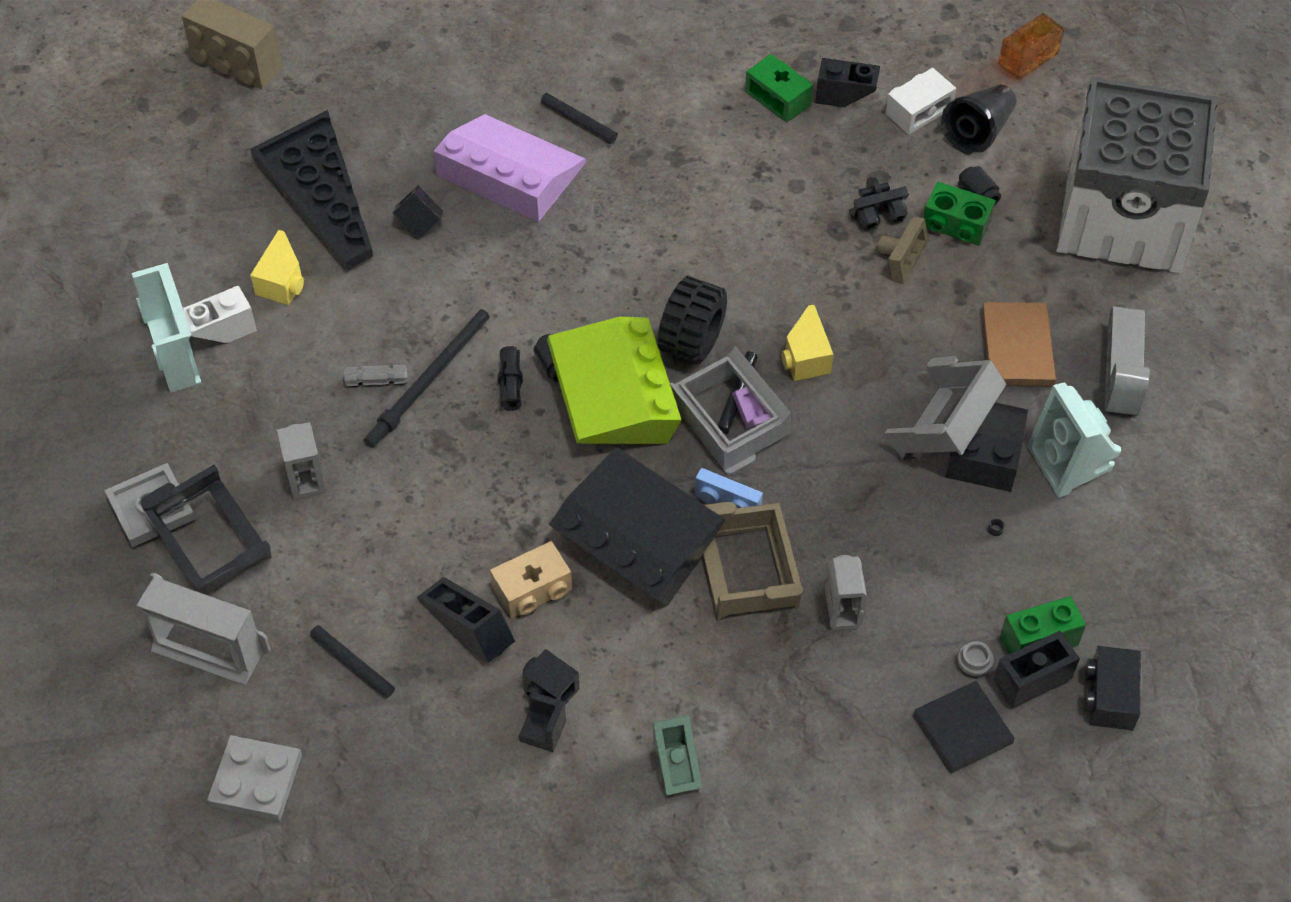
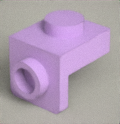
[732,380,772,430]

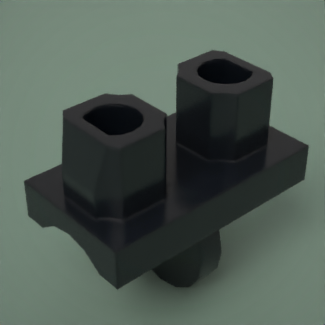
[849,177,909,230]

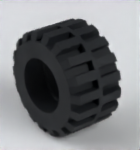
[658,275,727,365]

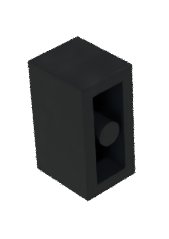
[993,631,1080,708]
[1084,646,1141,731]

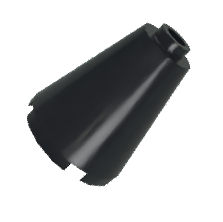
[941,84,1017,154]

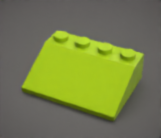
[547,317,681,444]

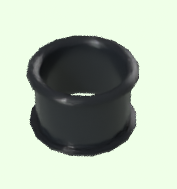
[988,518,1005,536]

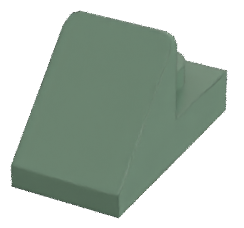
[652,715,703,795]

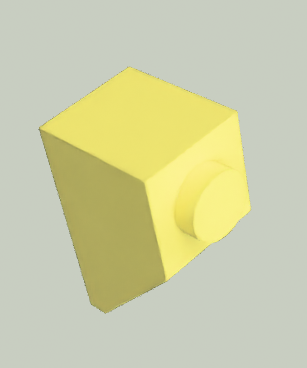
[250,230,304,305]
[781,305,833,381]

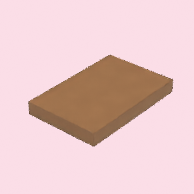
[982,302,1056,386]

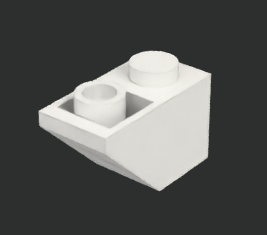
[183,286,257,343]

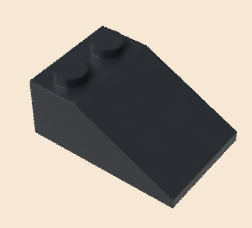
[945,402,1028,492]

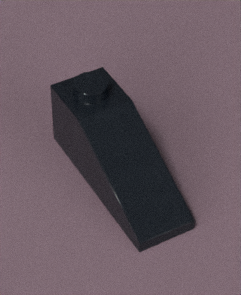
[417,577,515,663]

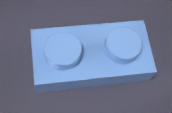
[695,468,763,508]

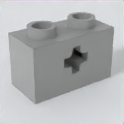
[277,422,326,499]

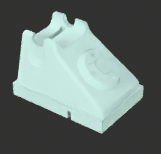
[1027,382,1121,498]

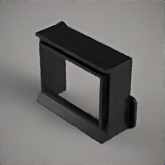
[140,464,272,595]

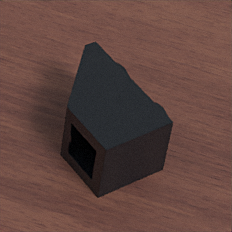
[815,58,880,107]

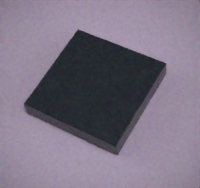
[914,681,1015,773]

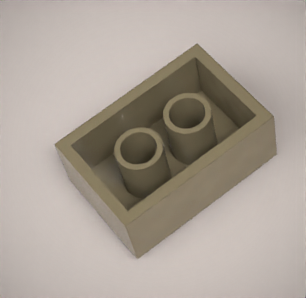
[182,0,283,90]

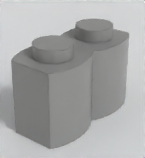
[824,555,868,630]

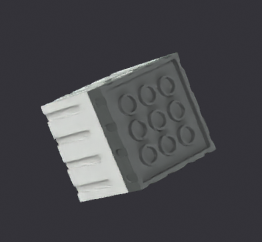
[1056,76,1218,273]

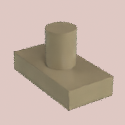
[878,216,929,283]

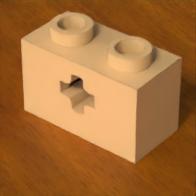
[490,541,572,619]

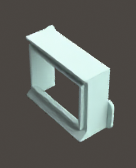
[132,263,201,393]

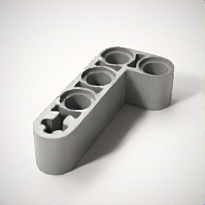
[1104,306,1150,416]

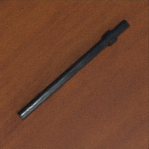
[363,309,490,448]

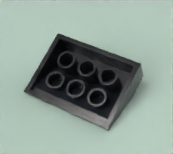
[549,447,726,606]

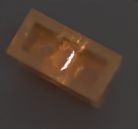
[998,13,1065,80]

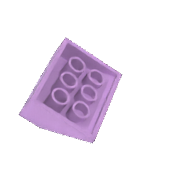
[434,114,586,222]

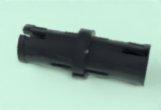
[497,346,523,411]

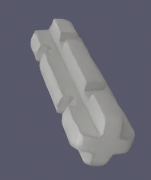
[343,364,408,386]

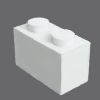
[885,68,956,135]

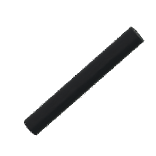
[541,93,618,143]
[718,351,758,434]
[310,625,395,698]

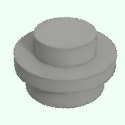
[958,641,994,676]

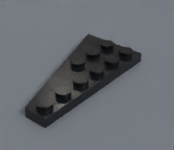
[250,110,373,270]

